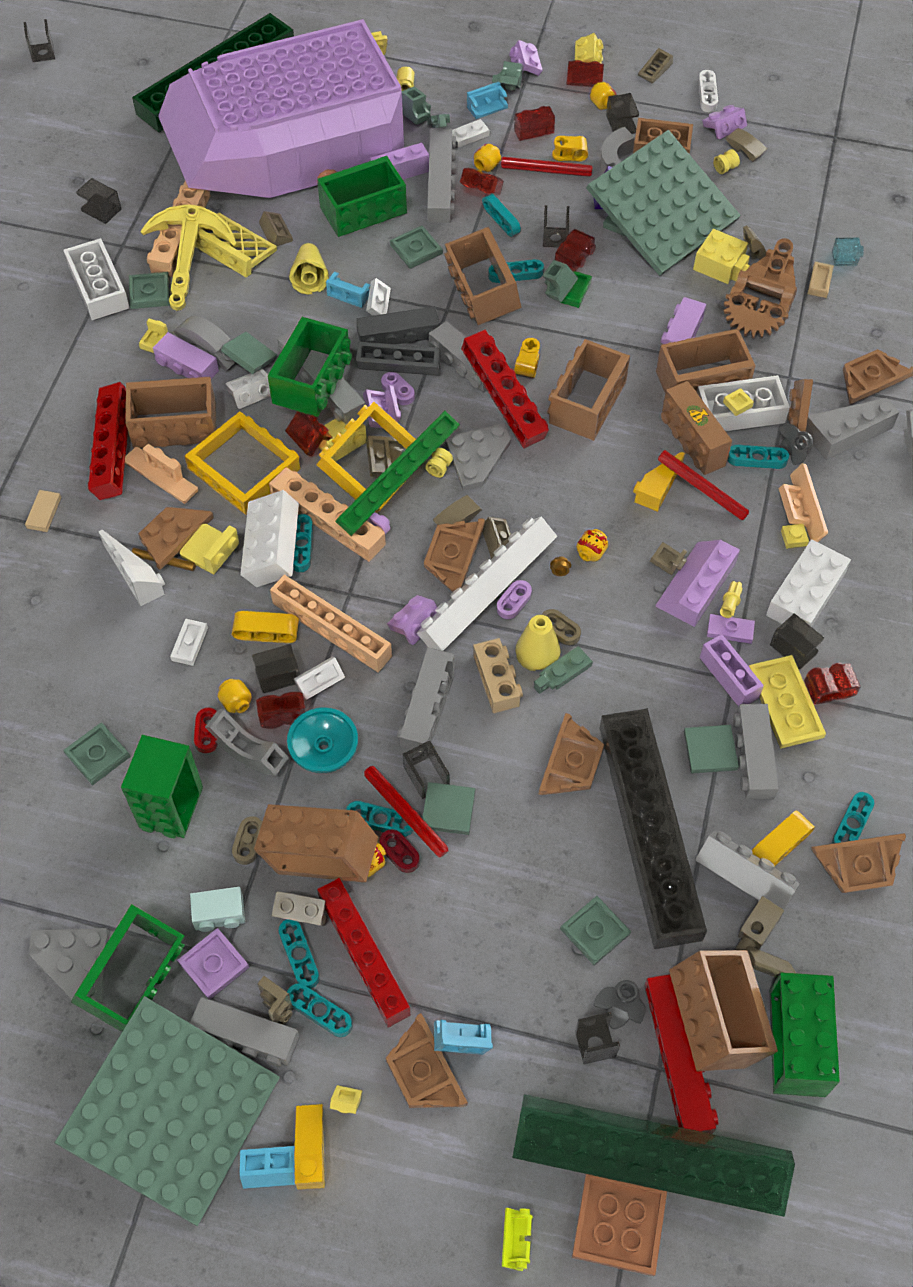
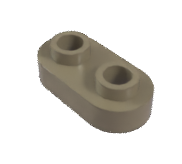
[542,609,581,645]
[232,816,262,865]

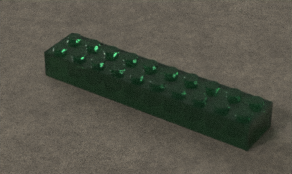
[512,1094,795,1217]

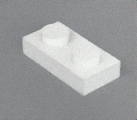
[452,119,490,148]
[366,278,391,316]
[170,619,208,666]
[294,656,345,700]

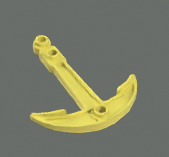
[141,205,236,311]

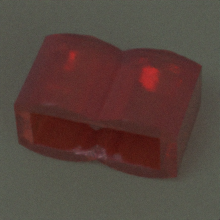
[460,168,504,195]
[555,229,596,271]
[804,662,861,704]
[256,692,306,729]

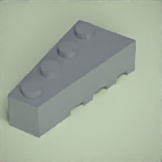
[806,398,900,460]
[397,647,454,755]

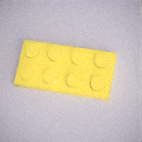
[749,655,826,749]

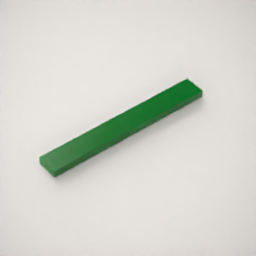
[335,411,460,536]

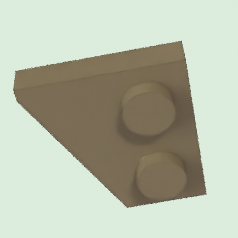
[366,436,404,477]

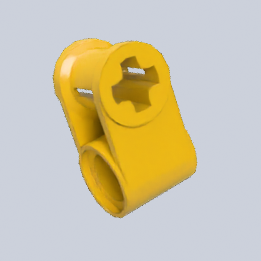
[552,135,588,162]
[514,338,540,378]

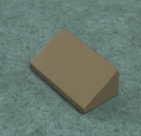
[259,211,293,246]
[482,517,511,559]
[746,946,796,978]

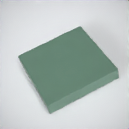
[390,226,443,269]
[129,272,170,309]
[221,331,277,374]
[63,722,131,785]
[684,725,739,774]
[422,782,475,835]
[560,896,631,966]

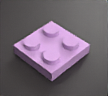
[177,928,250,1000]

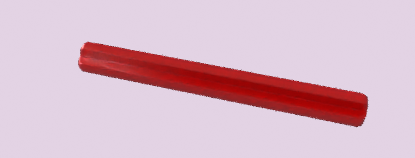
[501,157,593,177]
[658,450,749,520]
[364,766,448,857]

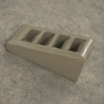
[638,48,673,84]

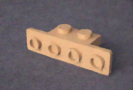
[125,444,198,503]
[778,463,828,542]

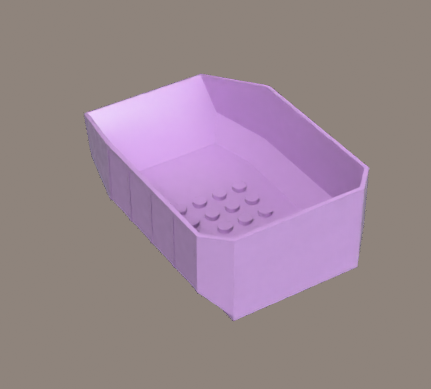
[158,19,404,198]

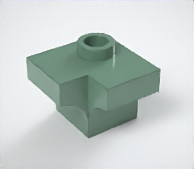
[492,61,523,91]
[402,87,431,125]
[542,260,578,302]

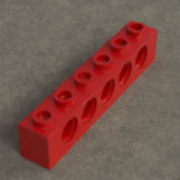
[461,329,549,449]
[88,382,128,500]
[317,878,411,1028]

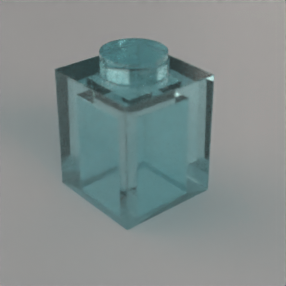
[832,237,864,266]

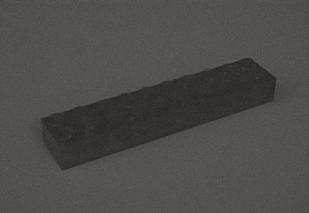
[599,708,707,949]

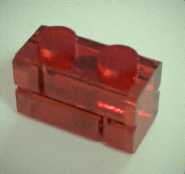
[514,106,555,141]

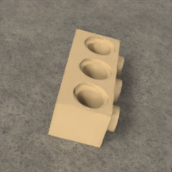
[473,638,523,713]

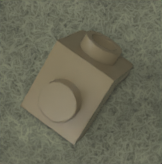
[650,542,687,575]

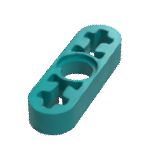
[482,194,521,237]
[488,259,544,283]
[727,445,789,469]
[293,514,313,572]
[832,792,875,844]
[346,801,414,837]
[279,919,319,989]
[287,984,352,1037]

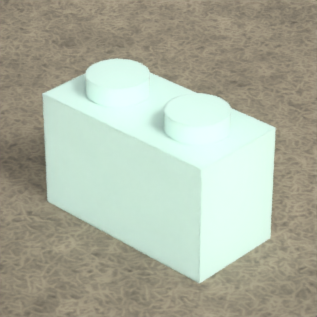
[190,887,245,932]

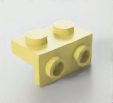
[574,33,604,70]

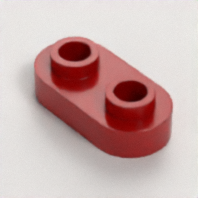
[194,707,218,753]

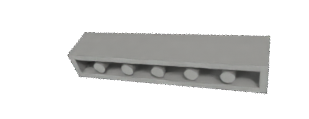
[427,128,456,223]
[277,330,365,425]

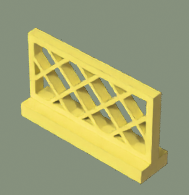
[195,213,277,277]

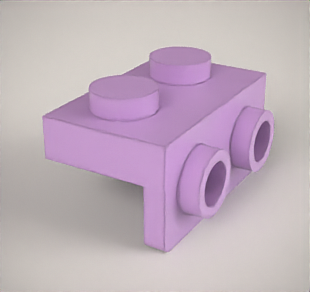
[509,40,543,76]
[702,105,747,139]
[363,385,401,429]
[387,595,437,645]

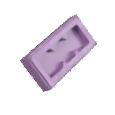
[707,614,755,644]

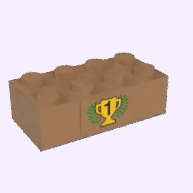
[661,381,732,475]

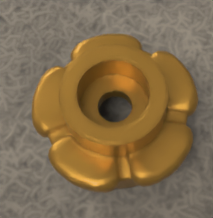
[550,556,571,576]

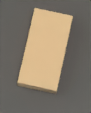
[807,262,834,298]
[25,490,61,532]

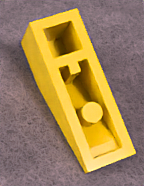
[633,452,685,512]
[294,1104,325,1190]

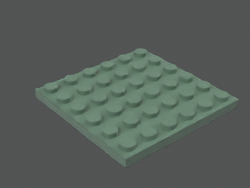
[586,130,741,276]
[54,996,280,1226]

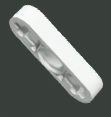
[698,70,718,113]

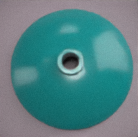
[287,707,358,773]

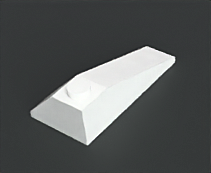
[98,530,165,606]

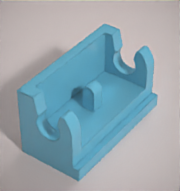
[467,82,508,119]
[326,272,370,308]
[434,1020,493,1055]
[240,1146,295,1189]

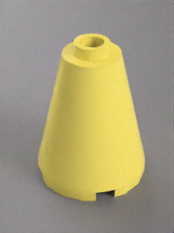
[289,243,329,295]
[515,615,561,671]

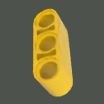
[231,611,299,643]
[752,810,815,867]

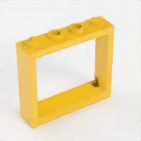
[316,402,416,513]
[185,411,300,515]

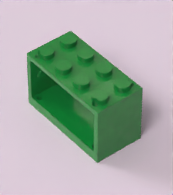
[317,155,407,237]
[267,317,352,417]
[121,734,203,838]
[71,904,185,1032]
[769,972,840,1097]

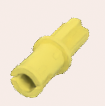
[720,581,742,618]

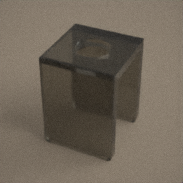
[23,19,55,62]
[606,93,639,134]
[76,178,122,224]
[543,205,570,248]
[770,613,824,669]
[252,644,300,693]
[403,741,450,799]
[575,1012,620,1064]

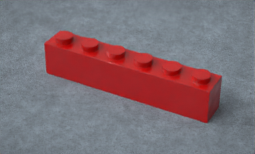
[644,974,719,1140]

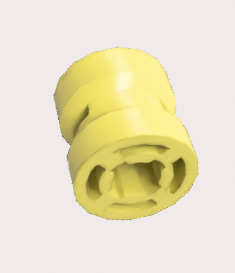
[713,149,740,174]
[425,448,453,478]

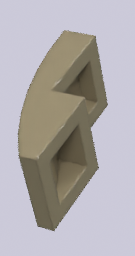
[725,128,767,162]
[743,225,766,260]
[433,495,482,525]

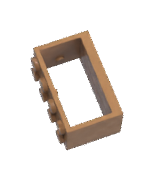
[444,227,522,325]
[656,329,756,394]
[547,339,630,441]
[126,377,217,448]
[254,804,378,883]
[669,950,778,1071]

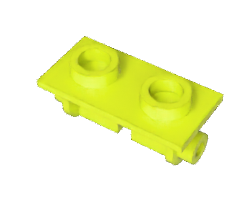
[502,1208,533,1271]

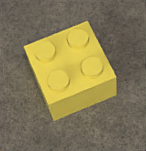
[693,229,748,284]

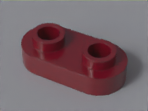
[379,829,420,873]

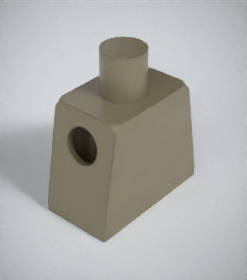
[735,896,784,950]

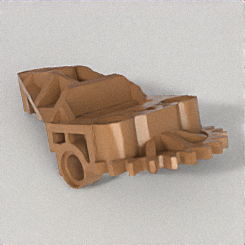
[724,238,797,338]

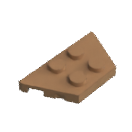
[843,349,913,404]
[787,379,813,442]
[138,507,213,570]
[424,518,485,592]
[539,713,604,795]
[811,833,906,893]
[386,1013,468,1108]

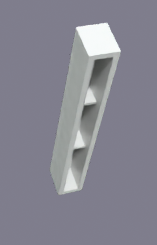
[417,516,557,651]

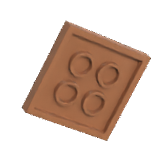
[572,1171,667,1277]

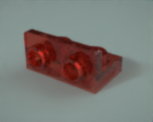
[566,60,604,87]
[285,411,333,456]

